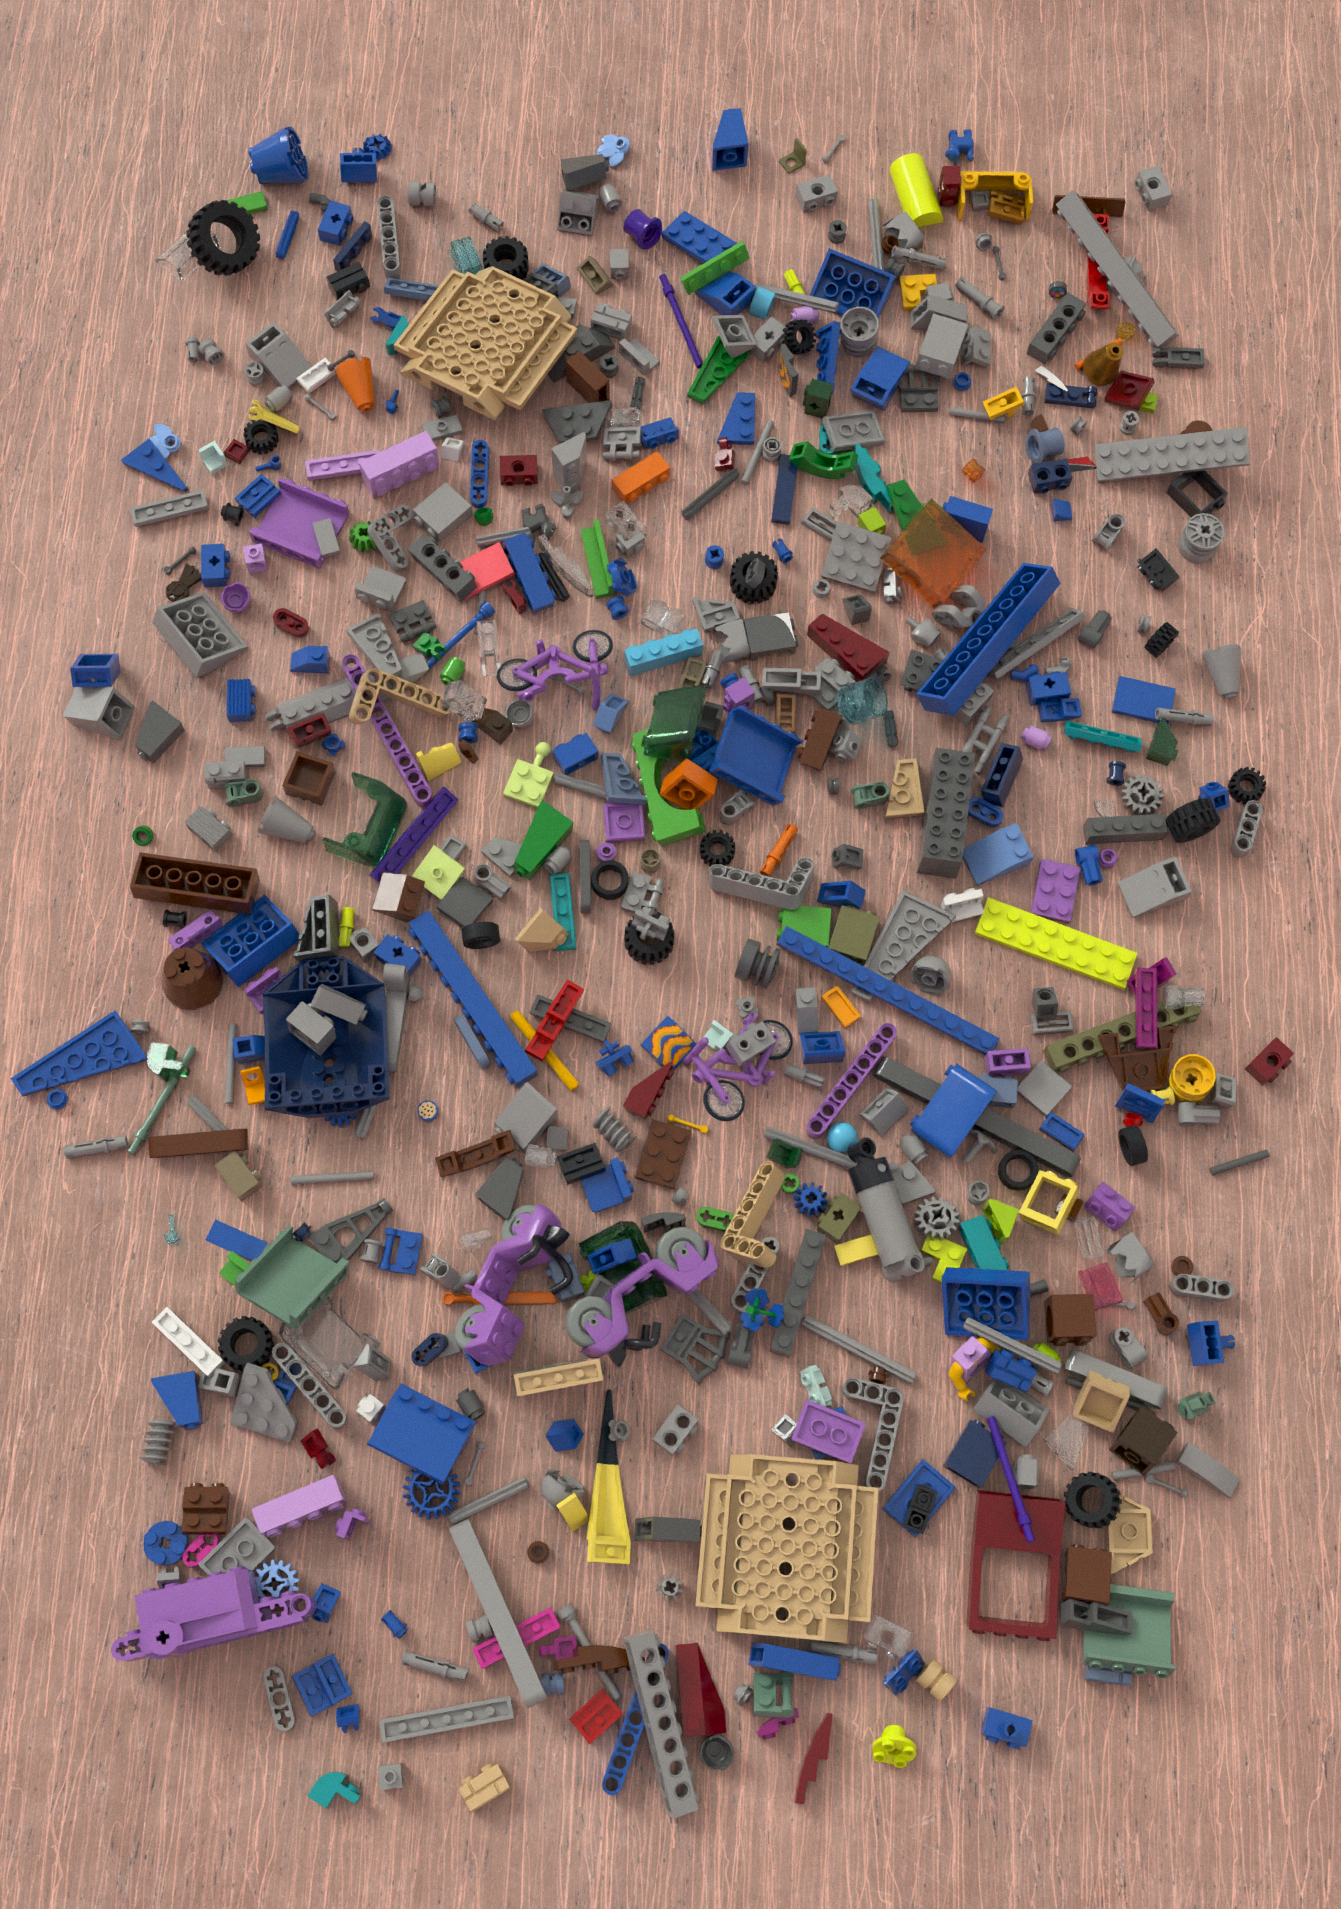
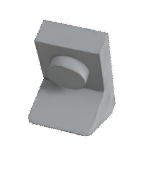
[1209,1073,1236,1109]

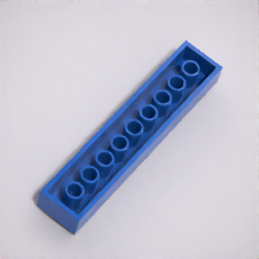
[916,563,1061,716]

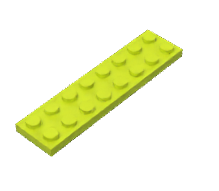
[974,897,1138,990]

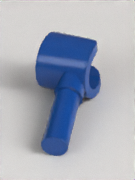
[386,390,399,414]
[255,455,281,471]

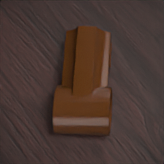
[1143,1292,1179,1336]

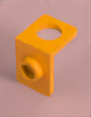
[240,1066,265,1105]

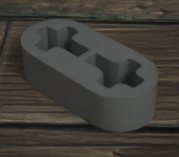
[745,558,765,588]

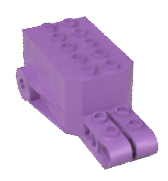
[111,1566,316,1661]

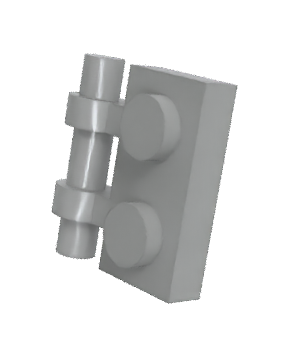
[603,427,642,461]
[621,872,664,914]

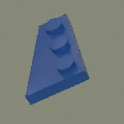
[717,392,755,445]

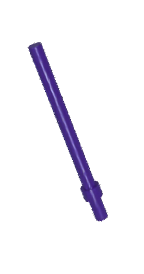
[659,274,703,368]
[987,1416,1035,1543]

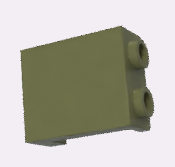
[828,905,880,966]

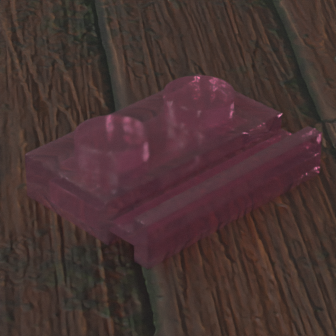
[1078,1262,1123,1311]

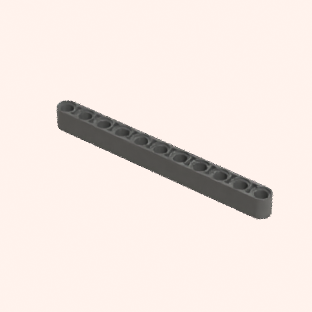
[873,1057,1081,1177]

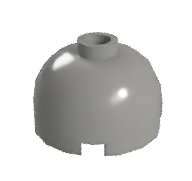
[910,955,951,994]
[541,1469,585,1510]

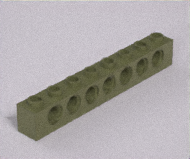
[1043,990,1202,1073]

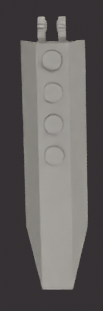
[265,653,429,731]

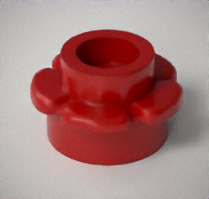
[1123,1113,1143,1128]

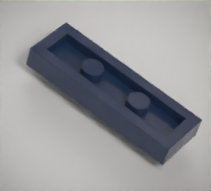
[333,221,372,272]

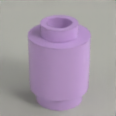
[791,306,818,324]
[1021,725,1051,750]

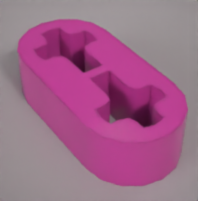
[182,1535,220,1567]

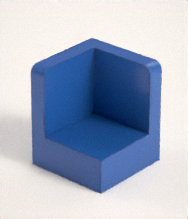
[545,1418,584,1452]

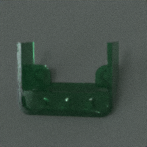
[322,772,407,868]

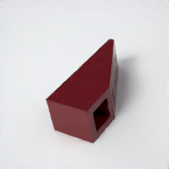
[623,1062,675,1119]

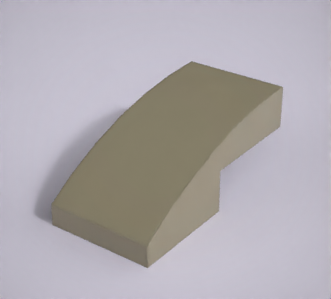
[677,657,707,698]

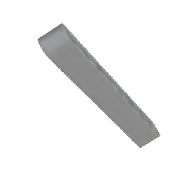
[449,1519,548,1709]

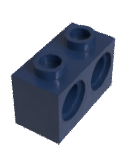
[1028,458,1073,493]

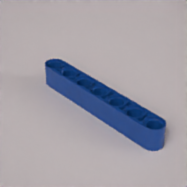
[602,1643,669,1795]

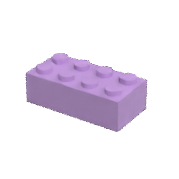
[359,431,439,498]
[252,1475,348,1538]

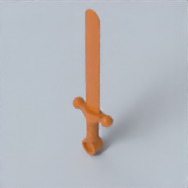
[442,1283,559,1305]

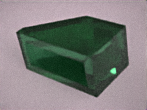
[1146,718,1178,766]

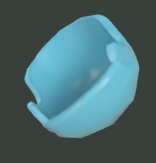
[826,1122,858,1153]

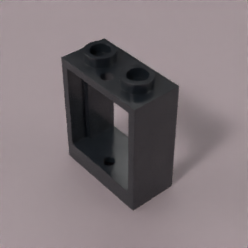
[1166,470,1228,517]

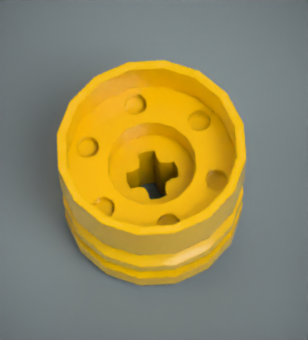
[1168,1054,1216,1103]

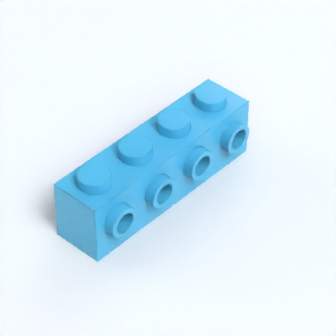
[624,629,703,676]

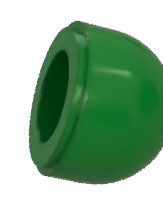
[474,507,493,526]
[132,825,153,846]

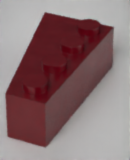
[807,613,890,684]

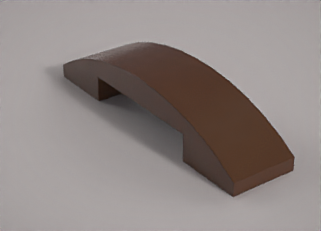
[435,1130,516,1177]

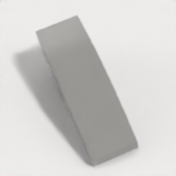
[762,668,822,695]
[1175,1443,1240,1498]

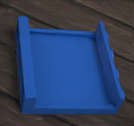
[709,706,803,806]

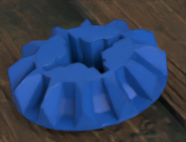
[363,134,391,159]

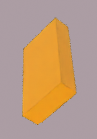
[821,985,861,1029]

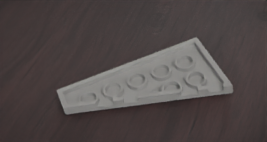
[851,890,956,1002]

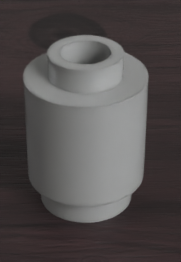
[599,184,622,212]
[265,385,293,412]
[543,846,572,875]
[900,1133,929,1164]

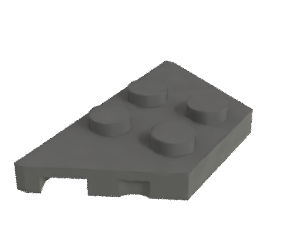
[542,400,613,443]

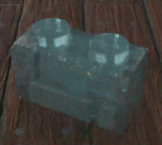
[448,236,482,275]

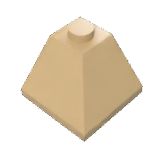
[515,908,569,952]

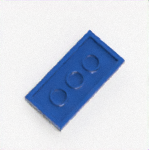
[661,211,737,264]

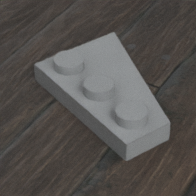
[892,1160,936,1204]

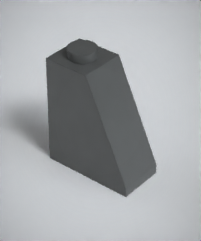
[560,154,609,191]
[135,700,185,764]
[475,1156,524,1221]
[635,1516,702,1543]

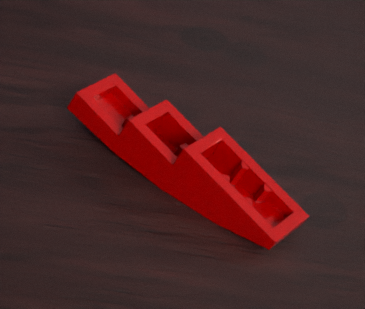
[525,980,584,1062]

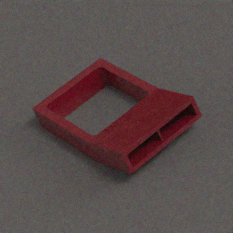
[966,1490,1065,1641]

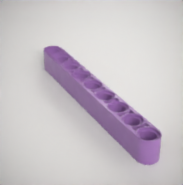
[342,654,432,808]

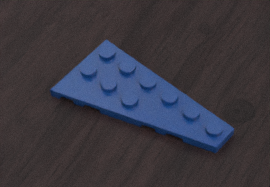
[10,1010,149,1096]

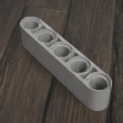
[377,195,401,279]
[272,1343,347,1429]
[1064,1349,1168,1409]

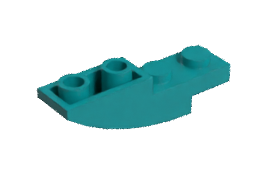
[854,443,894,514]

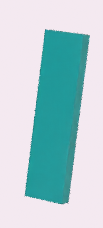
[550,873,577,951]

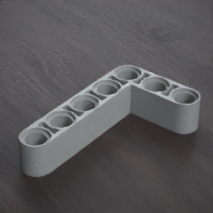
[709,858,814,910]
[383,963,410,1072]
[842,1378,904,1492]

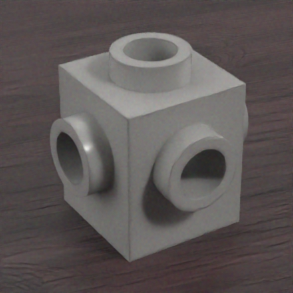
[829,730,863,762]

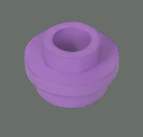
[597,843,616,861]
[1099,849,1117,868]

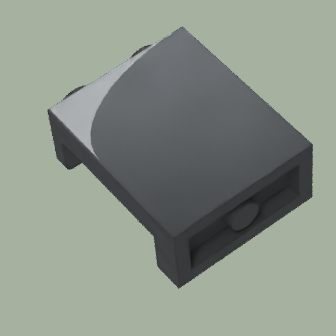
[743,612,798,661]

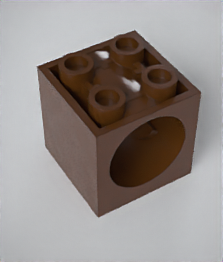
[1044,1294,1097,1347]

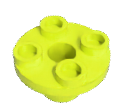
[872,1725,917,1768]

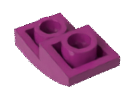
[756,1708,799,1740]

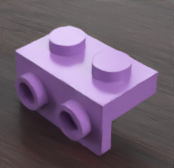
[244,967,283,1014]
[1084,1182,1135,1231]
[335,1508,371,1541]

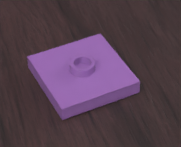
[603,803,645,843]

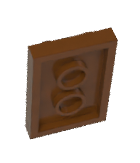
[635,1119,691,1189]

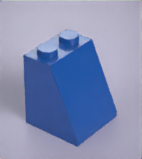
[711,108,749,171]

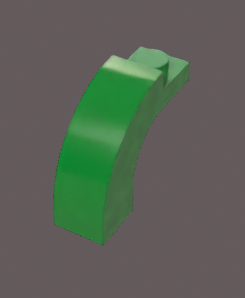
[789,441,858,479]

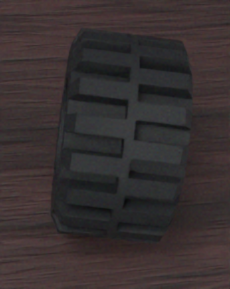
[483,236,529,280]
[730,551,778,604]
[1166,798,1221,843]
[624,912,674,965]
[218,1316,274,1372]
[1064,1472,1122,1528]

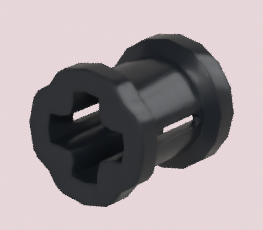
[163,909,187,929]

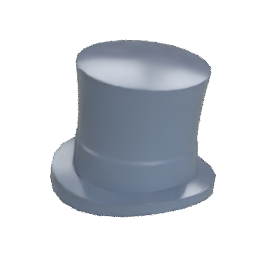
[1025,427,1065,464]

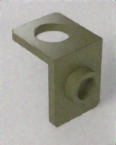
[779,138,807,174]

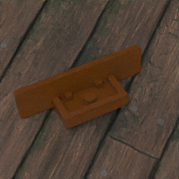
[1052,195,1126,217]

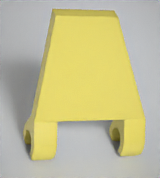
[249,400,299,433]

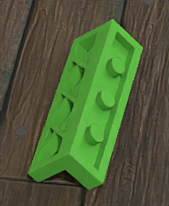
[580,519,614,599]

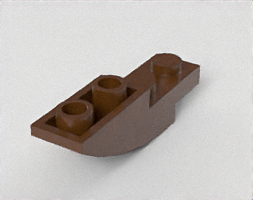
[553,1645,645,1675]

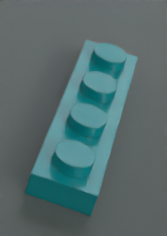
[1064,720,1142,752]

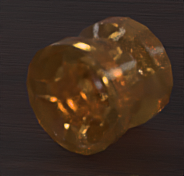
[962,459,985,483]

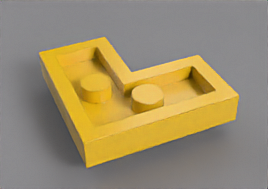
[899,274,937,311]

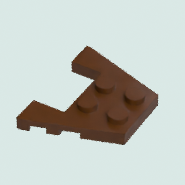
[1098,1025,1176,1091]

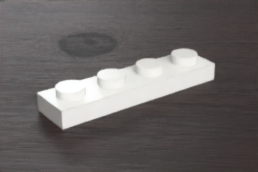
[152,1307,225,1378]

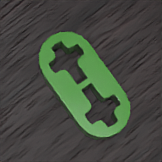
[697,1207,734,1232]

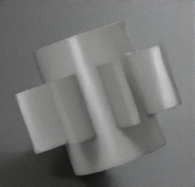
[657,1574,683,1601]

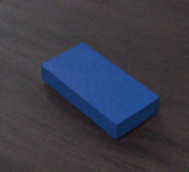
[1039,1112,1085,1152]

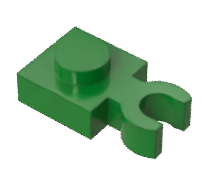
[412,632,447,660]

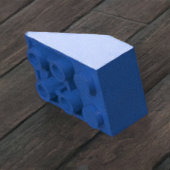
[694,271,756,315]
[850,346,910,411]
[672,724,719,779]

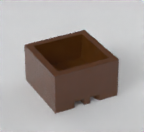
[282,751,336,806]

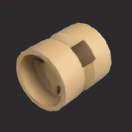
[915,1658,957,1702]

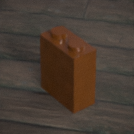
[566,351,610,403]

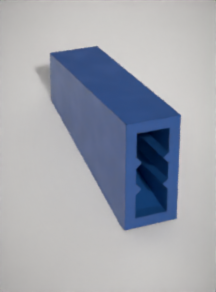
[748,1642,841,1681]

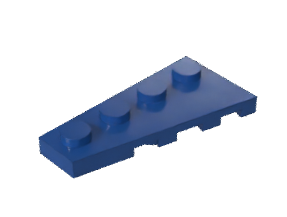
[816,321,841,394]

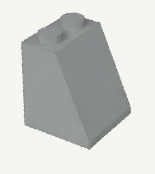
[915,313,968,379]
[63,686,135,740]
[494,1082,558,1154]

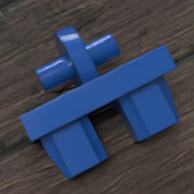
[595,1040,634,1076]

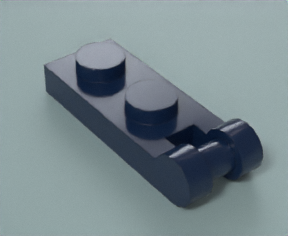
[1044,383,1097,408]

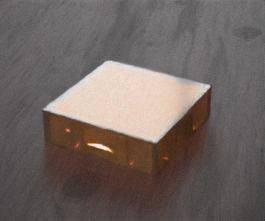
[880,498,987,609]

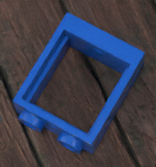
[70,653,121,687]

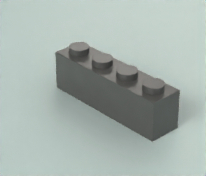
[1083,814,1167,845]

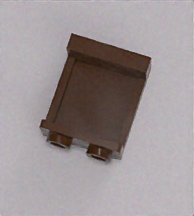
[1062,1544,1112,1605]

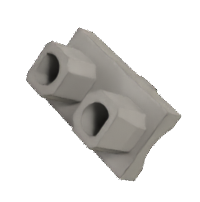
[631,906,670,941]

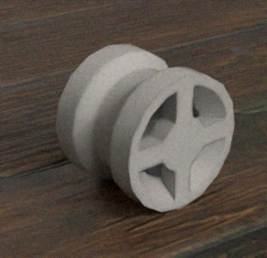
[245,361,265,385]

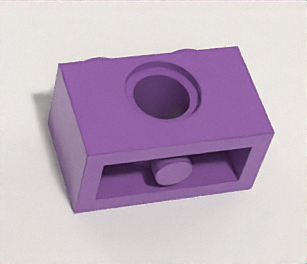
[723,678,755,715]
[984,1048,1031,1077]

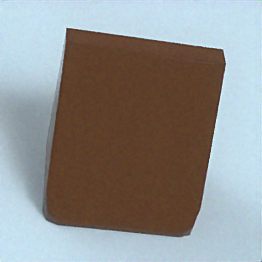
[1054,1194,1084,1222]

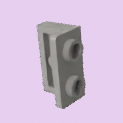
[962,326,991,367]

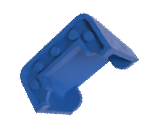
[910,1063,998,1159]

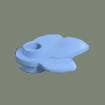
[596,135,630,168]
[144,424,181,459]

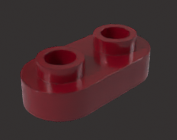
[273,608,309,638]

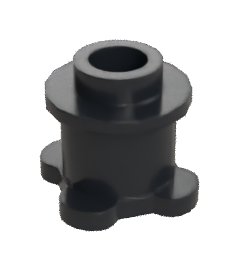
[221,503,244,527]

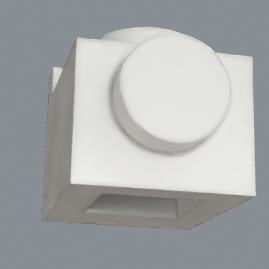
[356,1394,386,1425]

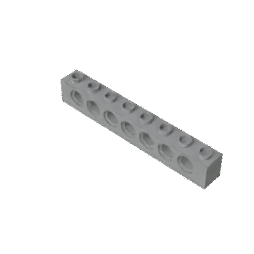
[623,1630,699,1818]

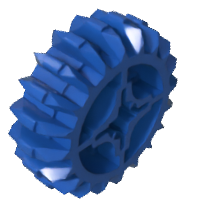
[403,1469,461,1520]

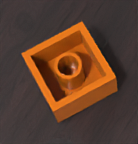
[660,758,718,810]

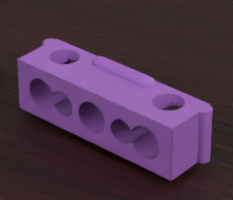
[168,909,223,950]

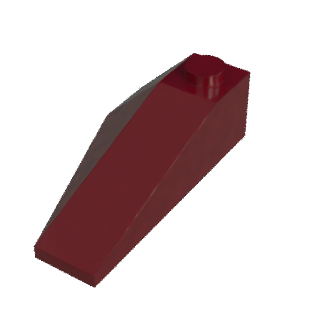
[676,1643,727,1737]

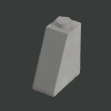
[910,294,968,330]
[310,984,367,1024]

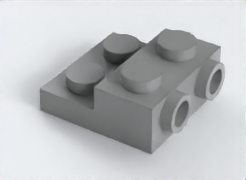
[808,657,855,711]

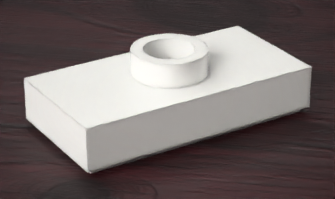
[296,358,336,394]

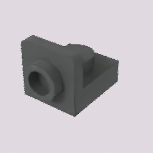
[831,844,864,870]

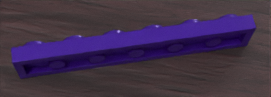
[369,787,459,884]

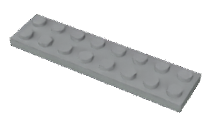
[1095,427,1250,482]

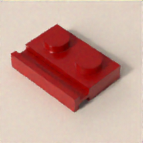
[569,1689,623,1744]

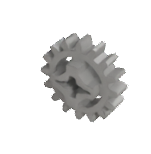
[1120,774,1164,815]
[914,1196,960,1241]

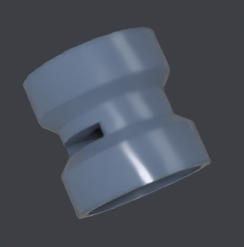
[541,1672,565,1696]

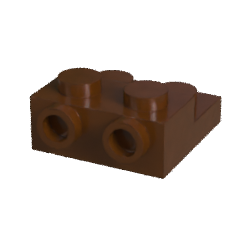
[181,1483,230,1535]

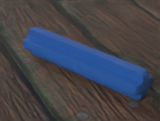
[275,210,300,259]

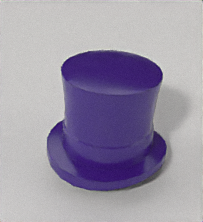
[623,209,662,250]

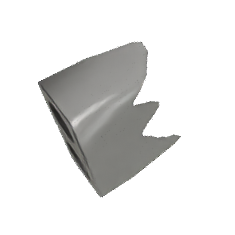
[882,211,924,250]
[714,619,750,663]
[1106,1232,1155,1285]

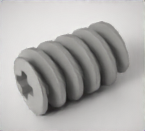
[593,1107,637,1152]
[140,1419,176,1466]

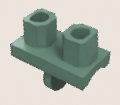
[1178,1391,1216,1420]

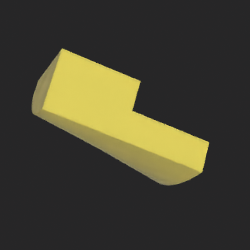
[416,743,461,782]

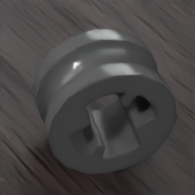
[828,778,839,795]

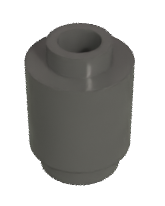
[456,1388,485,1421]

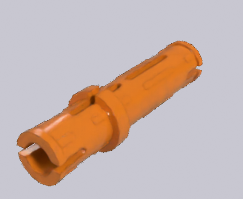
[759,824,798,877]

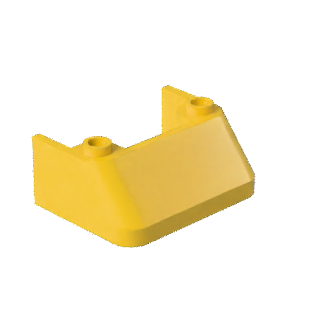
[957,171,1033,221]

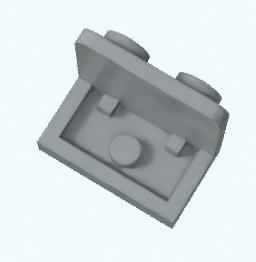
[354,566,406,611]

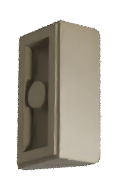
[577,255,614,294]

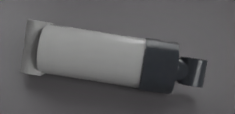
[847,1137,933,1282]

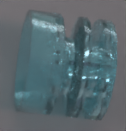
[837,677,888,725]

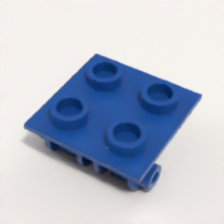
[883,1649,925,1696]

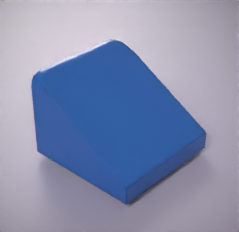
[1051,499,1072,521]

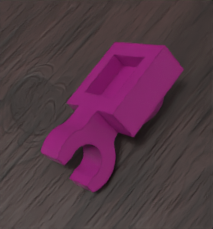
[539,1636,577,1660]

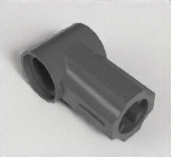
[1078,610,1112,648]
[727,1324,754,1369]

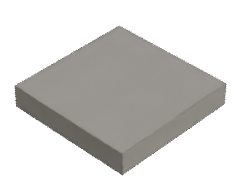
[1017,1060,1072,1117]

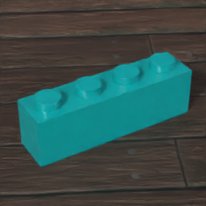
[958,1214,1009,1270]

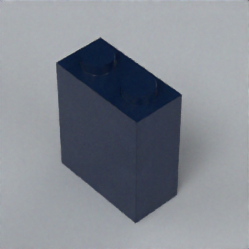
[942,1420,1007,1489]

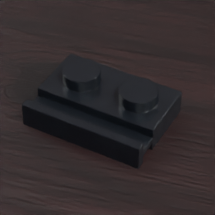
[557,1143,606,1185]

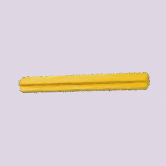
[510,1010,579,1091]

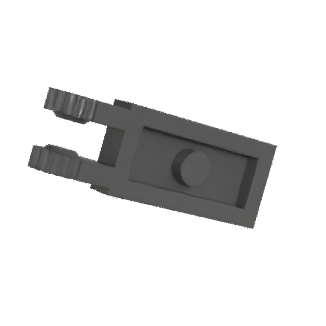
[1152,347,1205,368]

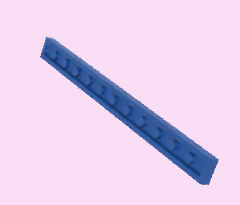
[776,926,1000,1055]

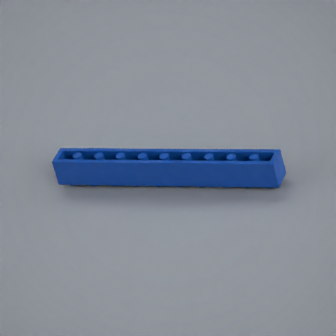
[408,910,538,1088]

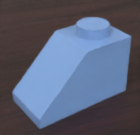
[593,693,629,732]

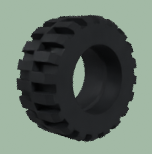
[186,200,261,276]

